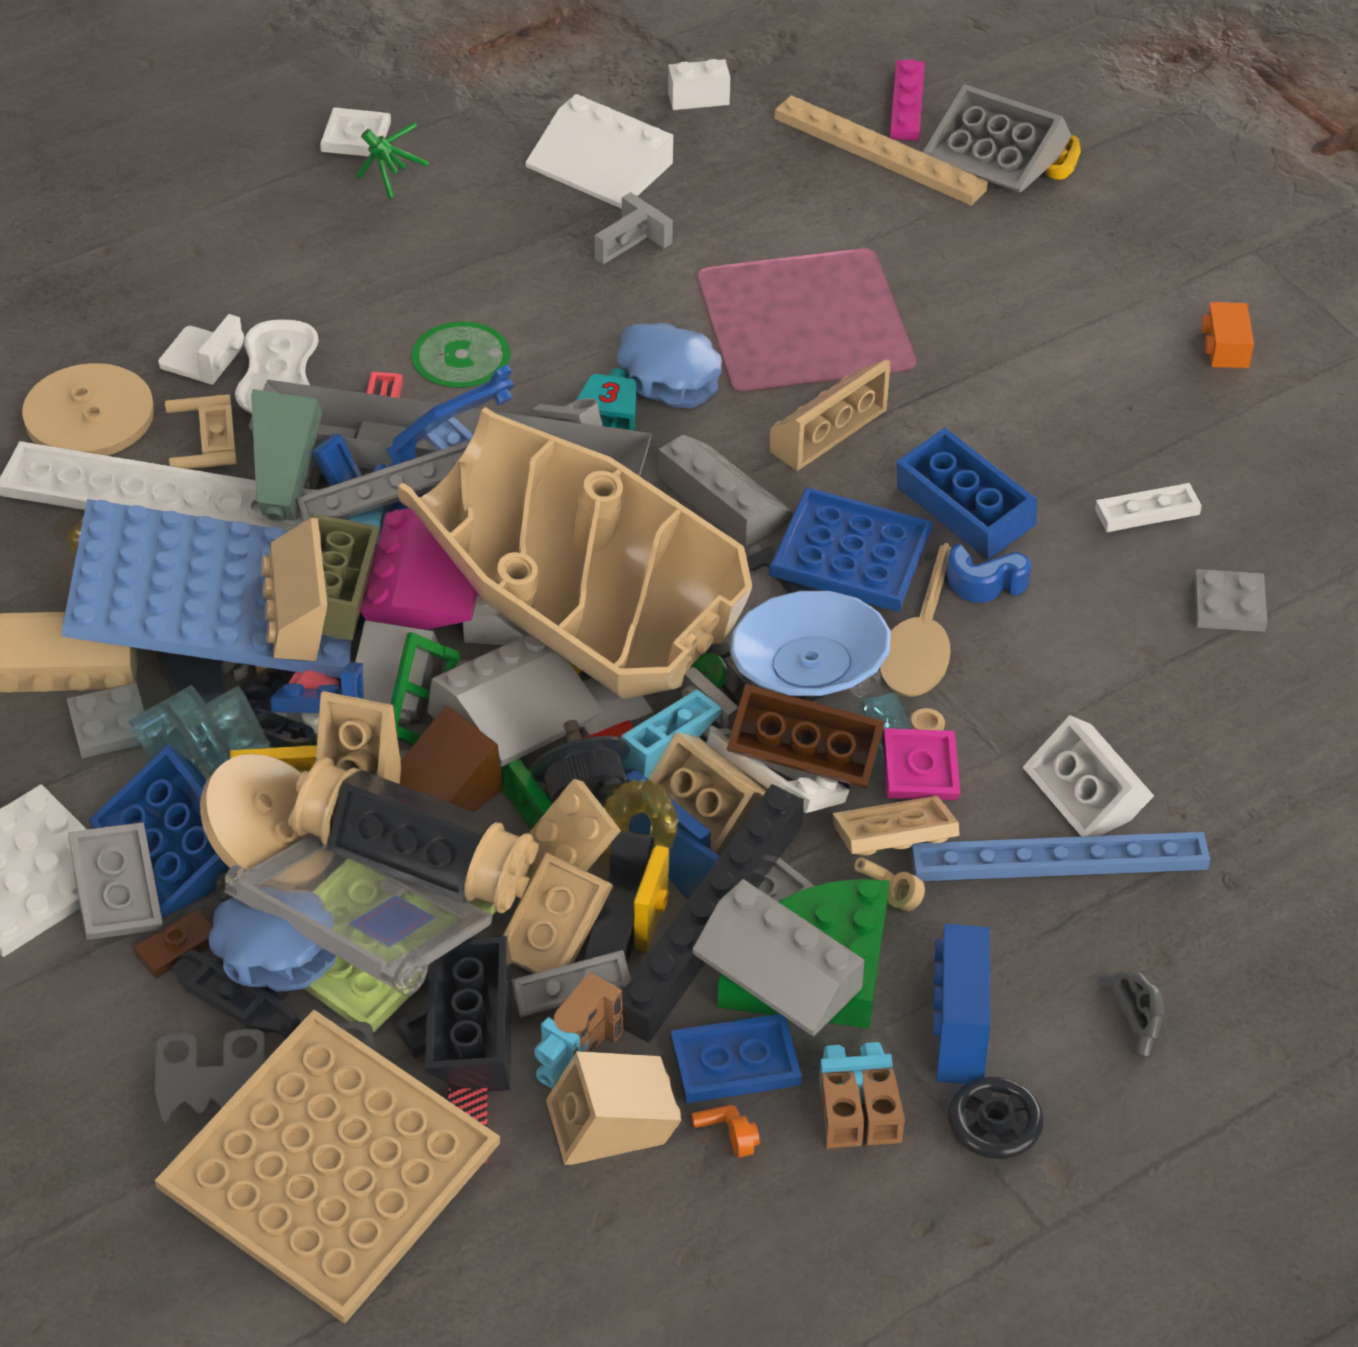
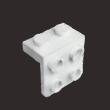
[158,314,244,385]

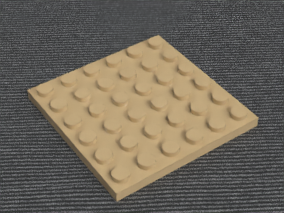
[155,1010,500,1324]

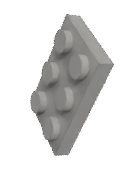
[68,822,163,940]

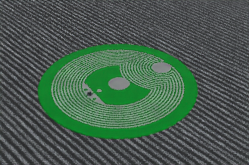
[411,321,511,388]

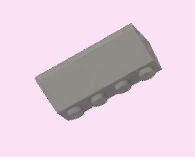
[658,435,794,548]
[693,879,865,1036]

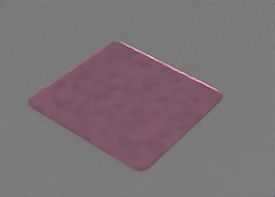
[698,248,917,391]

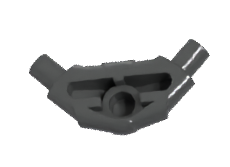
[1099,970,1166,1058]

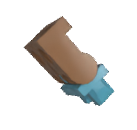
[534,972,623,1089]
[819,1042,905,1148]

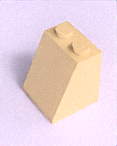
[546,1051,681,1165]

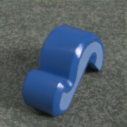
[946,543,1031,603]

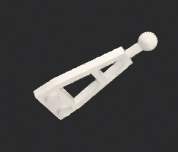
[702,725,849,813]

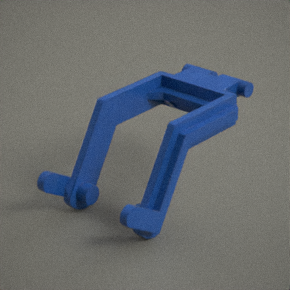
[373,365,514,511]

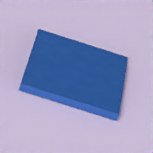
[768,487,933,612]

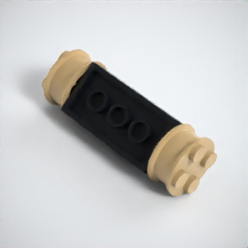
[288,757,539,913]

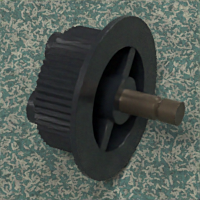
[530,720,630,807]

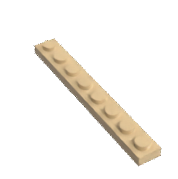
[774,95,988,206]

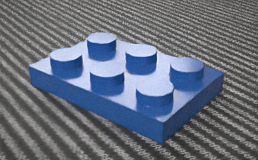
[670,1014,802,1103]

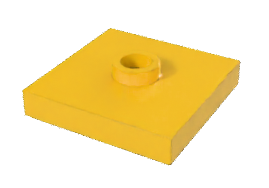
[634,845,669,952]

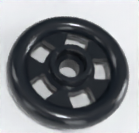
[948,1077,1044,1159]

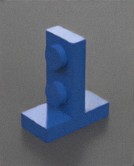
[271,663,364,713]

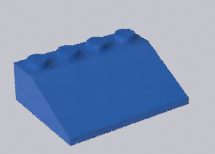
[88,745,230,918]

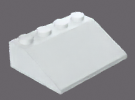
[526,94,673,209]

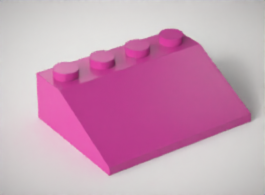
[361,508,478,630]

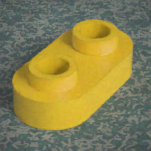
[1045,135,1081,180]

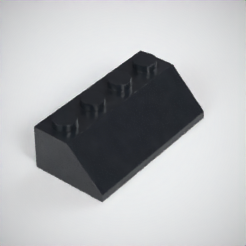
[425,936,513,1092]

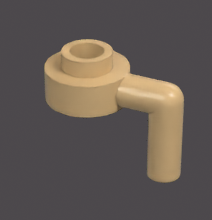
[854,857,925,912]

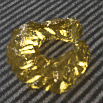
[603,779,678,855]

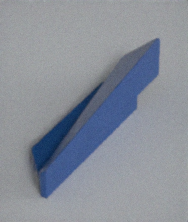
[607,769,719,900]

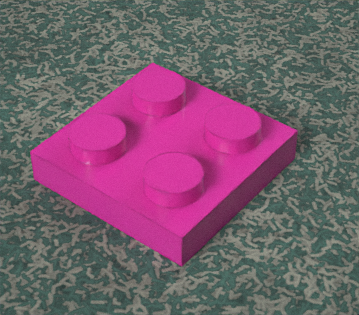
[882,728,961,801]

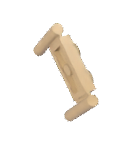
[165,394,237,469]

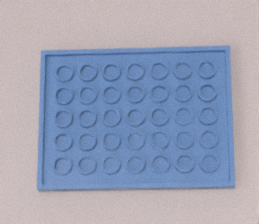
[61,499,352,678]

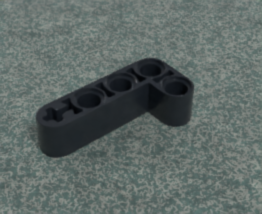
[585,830,654,964]

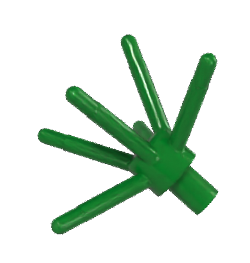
[357,122,429,199]

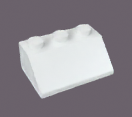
[1023,715,1154,837]

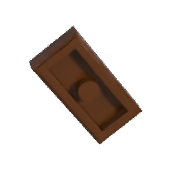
[134,909,213,979]

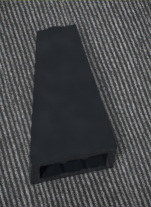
[156,651,225,741]

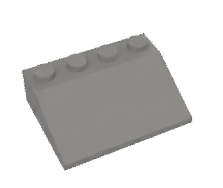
[923,84,1072,193]
[427,634,603,767]

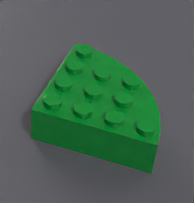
[717,879,890,1029]

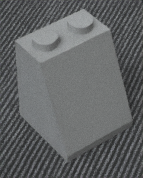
[355,621,442,724]

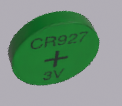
[693,653,727,689]

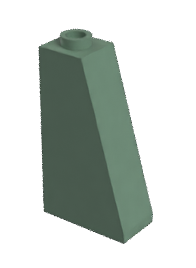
[251,389,323,522]

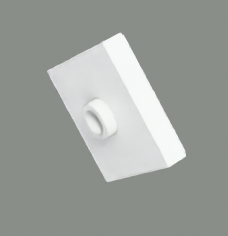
[320,108,391,156]

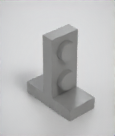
[595,192,673,264]

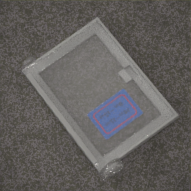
[225,834,492,996]

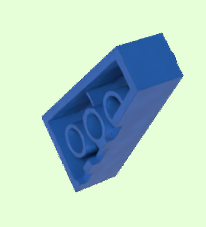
[933,924,990,1084]

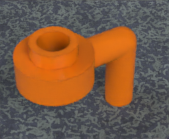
[690,1105,760,1158]

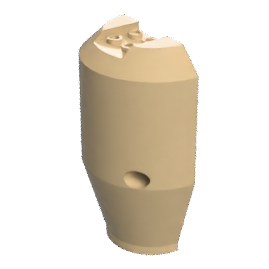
[398,407,752,699]

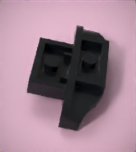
[171,950,301,1039]

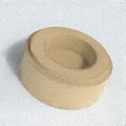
[909,708,945,730]

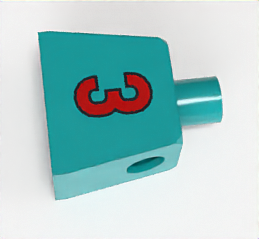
[576,368,636,431]

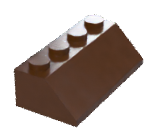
[727,684,885,789]

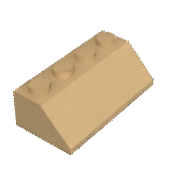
[769,359,891,471]
[261,518,327,661]
[0,612,138,693]

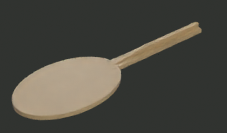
[879,543,952,697]

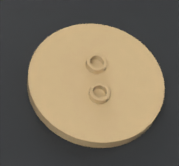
[22,363,154,456]
[200,754,335,892]

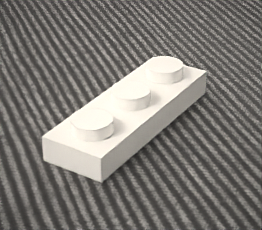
[1095,483,1202,532]

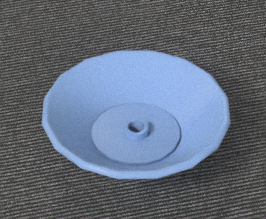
[730,591,891,696]

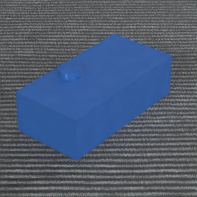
[896,427,1037,560]

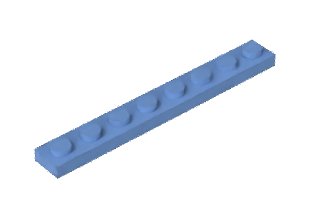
[911,832,1211,881]

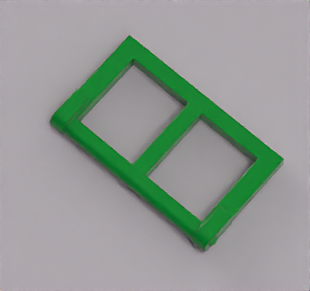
[390,632,461,746]

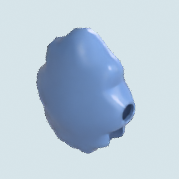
[616,323,722,409]
[209,890,336,992]

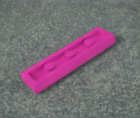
[890,59,925,141]

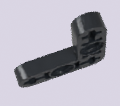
[221,668,315,748]

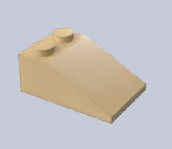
[316,691,401,784]

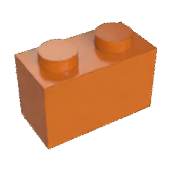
[1201,302,1254,368]

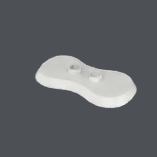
[235,320,319,415]

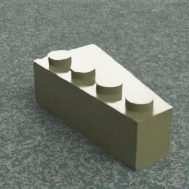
[311,513,380,640]

